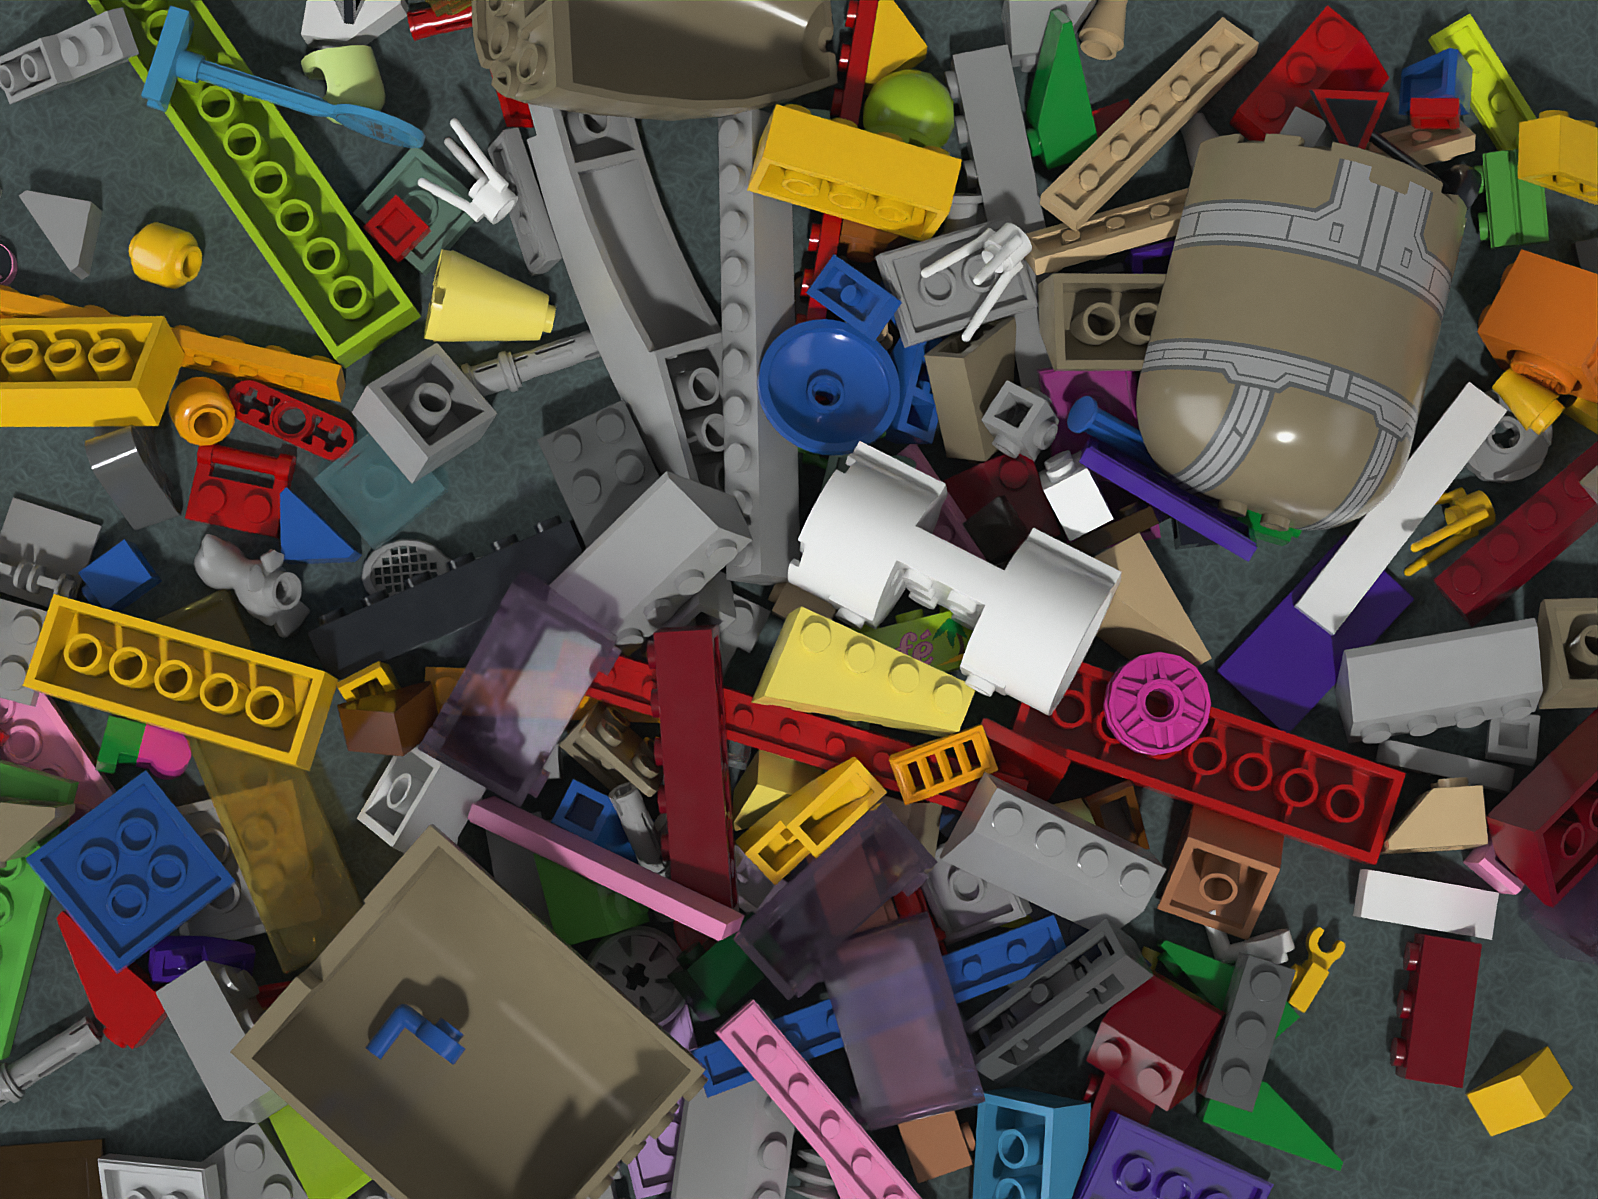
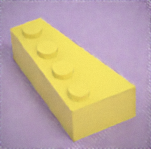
[751,606,975,737]

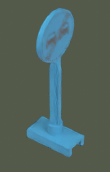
[141,5,426,148]

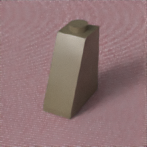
[924,317,1016,464]

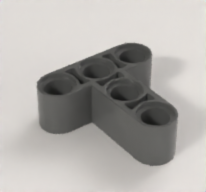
[85,425,182,530]

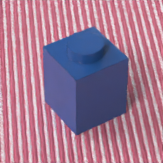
[78,539,162,612]

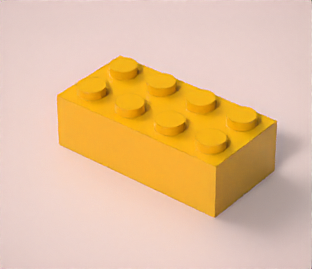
[747,104,962,242]
[0,316,185,427]

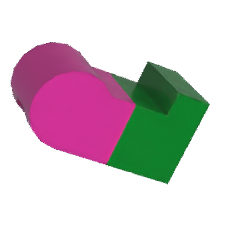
[95,715,192,780]

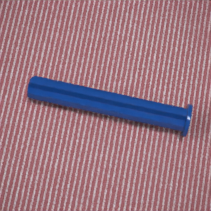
[1067,396,1167,477]

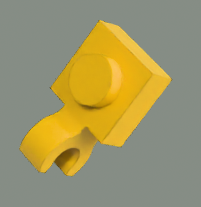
[1287,926,1346,1013]

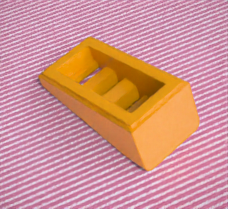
[889,724,998,806]

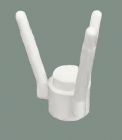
[417,118,518,224]
[921,223,1032,342]

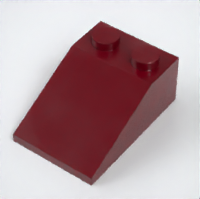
[941,453,1061,565]

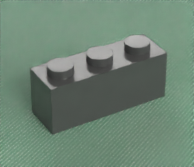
[1197,952,1296,1112]

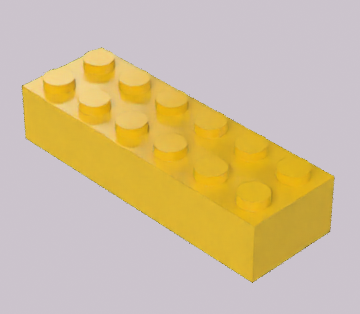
[22,594,339,771]

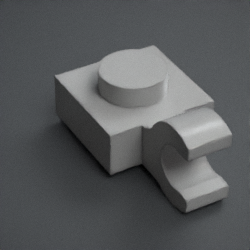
[720,593,771,678]

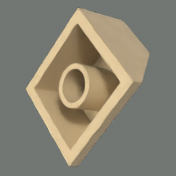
[1380,777,1488,855]

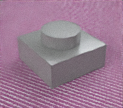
[1485,714,1540,766]

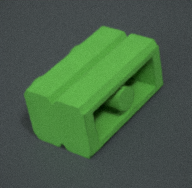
[1474,149,1549,250]

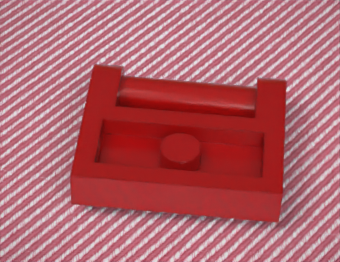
[185,442,296,539]

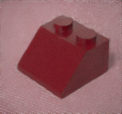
[1086,967,1226,1112]

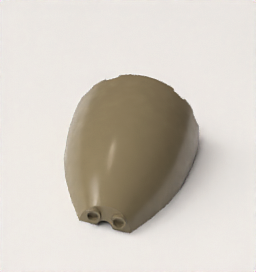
[472,0,838,121]

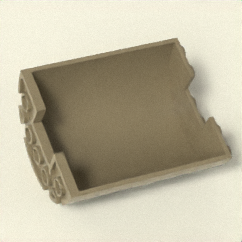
[230,824,708,1199]

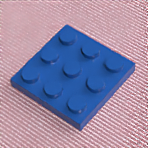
[26,770,235,974]

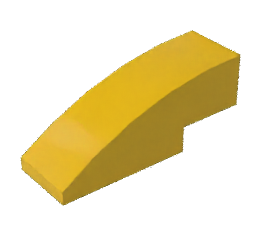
[735,757,887,885]

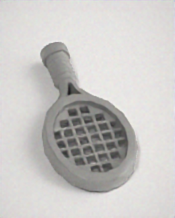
[361,538,484,597]

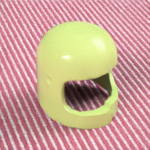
[301,45,386,125]

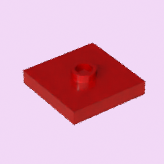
[966,718,1071,802]

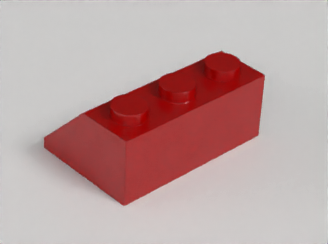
[1229,5,1390,142]

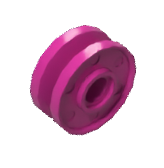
[1103,652,1211,756]

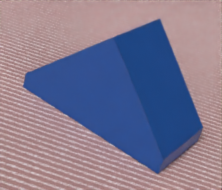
[1398,48,1473,116]
[280,487,362,565]

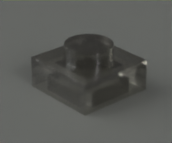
[962,495,1030,563]

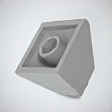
[1001,0,1097,72]

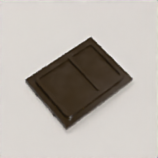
[0,1138,105,1199]

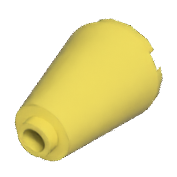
[424,249,556,342]

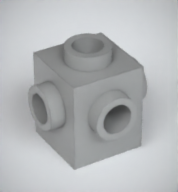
[981,380,1059,461]

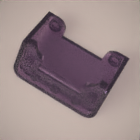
[418,570,622,807]
[807,908,986,1131]

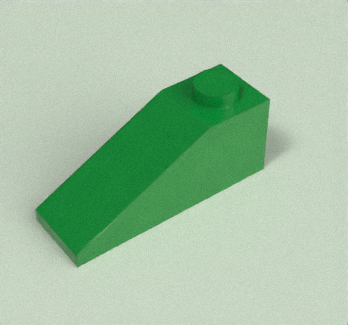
[1026,8,1098,169]
[1196,1080,1343,1171]

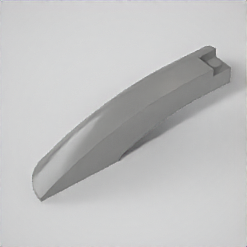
[527,104,725,493]

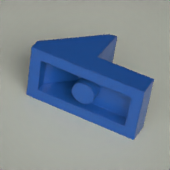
[806,255,902,342]

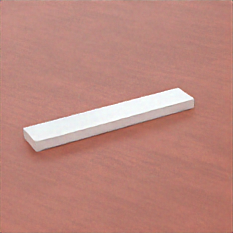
[1294,382,1507,635]

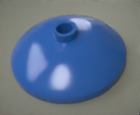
[757,319,900,456]

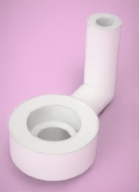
[1204,910,1295,965]

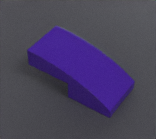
[148,936,256,985]

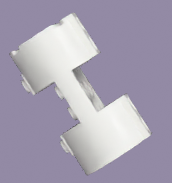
[788,441,1122,716]

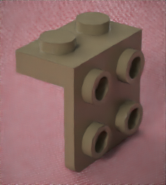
[559,701,664,797]

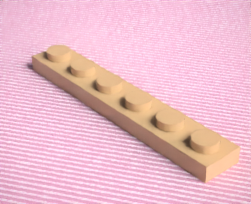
[1040,17,1259,232]

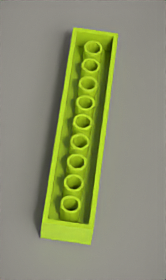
[87,0,422,369]

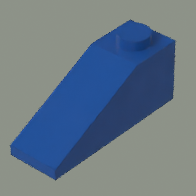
[883,334,951,444]

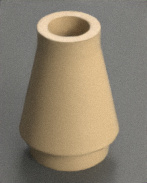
[1079,0,1128,60]

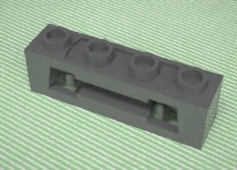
[955,918,1154,1086]

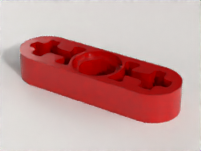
[228,380,358,462]

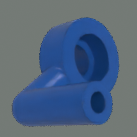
[365,1004,466,1065]

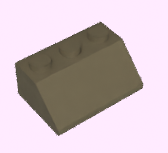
[1038,273,1166,371]
[1537,598,1598,709]

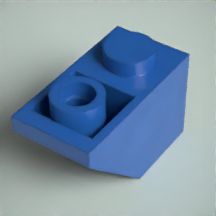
[551,779,655,865]

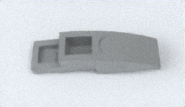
[0,7,139,104]

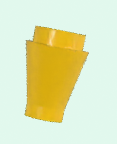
[1492,367,1565,435]

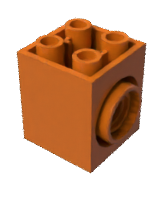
[1477,249,1598,404]

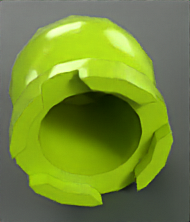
[863,69,954,148]

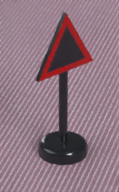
[1309,89,1482,210]

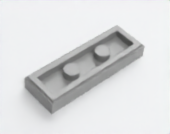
[487,127,562,277]

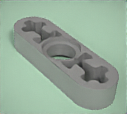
[1375,740,1515,793]

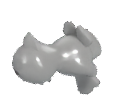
[194,534,310,639]

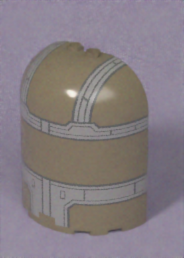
[1136,133,1467,531]

